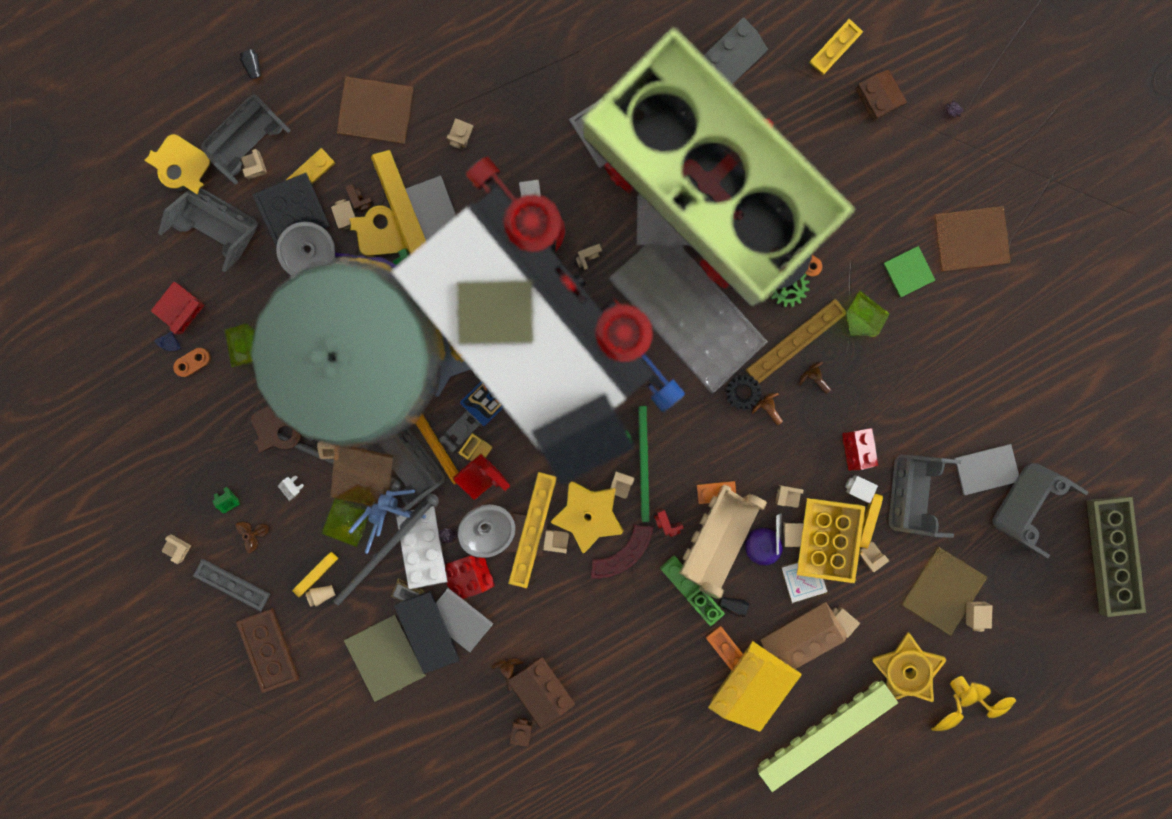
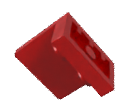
[151,282,205,335]
[453,453,510,500]

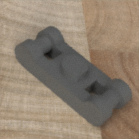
[438,411,481,453]

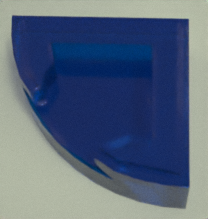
[155,332,181,351]

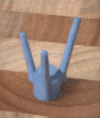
[378,489,426,519]
[349,504,387,554]

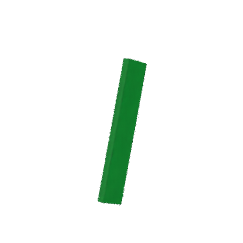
[638,406,649,522]

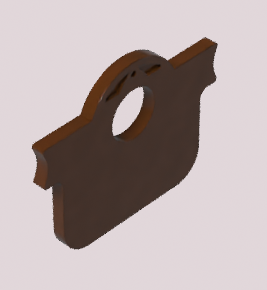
[251,406,301,453]

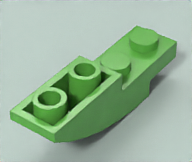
[660,555,725,626]

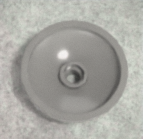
[276,222,335,277]
[458,505,515,558]

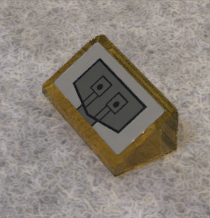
[390,579,426,601]

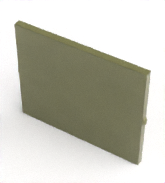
[457,280,534,344]
[344,615,426,702]

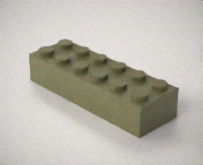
[1086,496,1146,617]

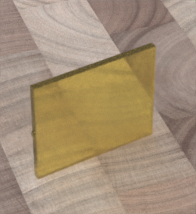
[902,547,987,635]

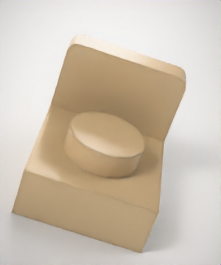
[447,118,474,149]
[576,244,602,271]

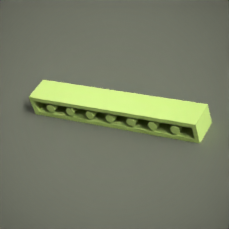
[757,680,898,792]

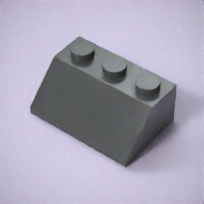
[702,17,768,86]

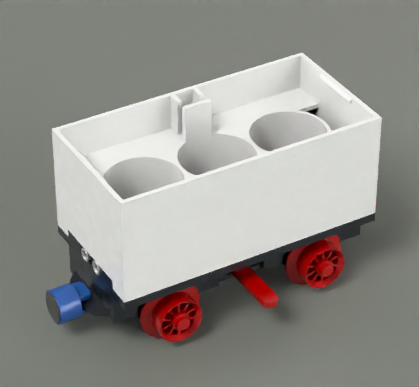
[392,156,685,451]

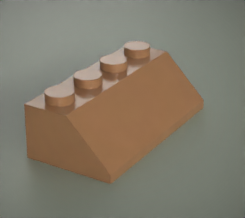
[761,602,847,669]

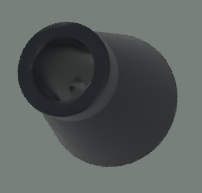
[239,49,261,80]
[720,596,750,618]

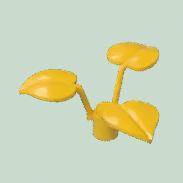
[931,676,1016,731]

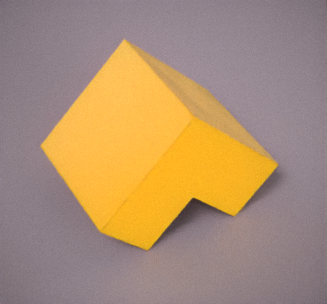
[459,433,493,461]

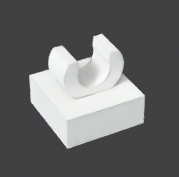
[278,476,304,501]

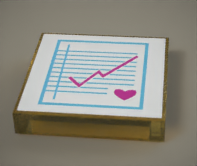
[780,561,828,604]

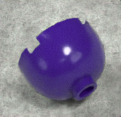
[745,527,783,566]

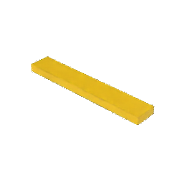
[371,150,426,255]
[508,472,557,589]

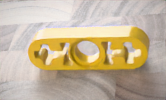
[860,494,883,549]
[293,552,338,598]

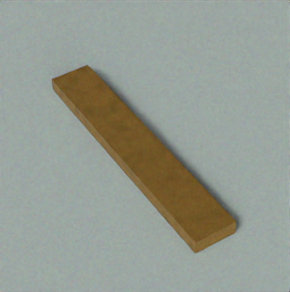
[745,298,847,383]

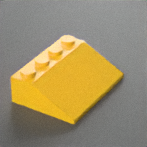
[797,498,865,583]
[708,641,802,732]

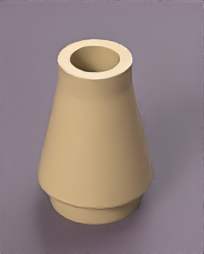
[305,585,335,607]

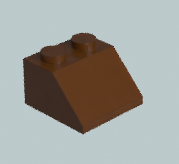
[855,69,907,122]

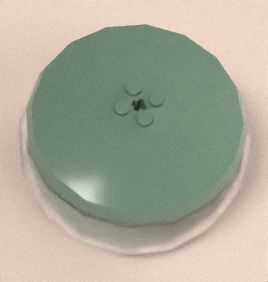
[251,255,446,449]

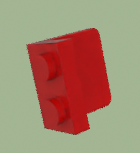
[445,555,495,599]

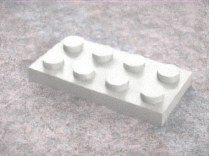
[396,506,448,590]

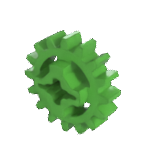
[770,273,809,307]

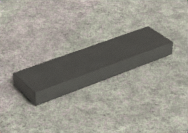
[193,559,271,611]

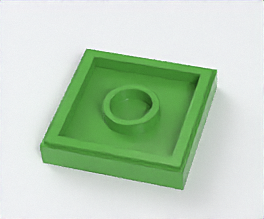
[883,246,935,298]

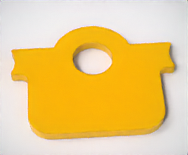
[144,134,210,194]
[349,206,407,256]

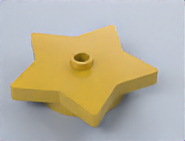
[551,481,623,553]
[872,632,946,702]

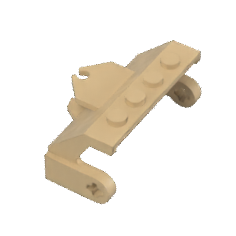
[679,484,767,598]

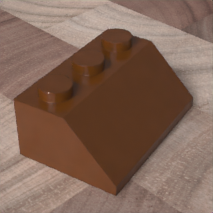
[507,657,576,728]

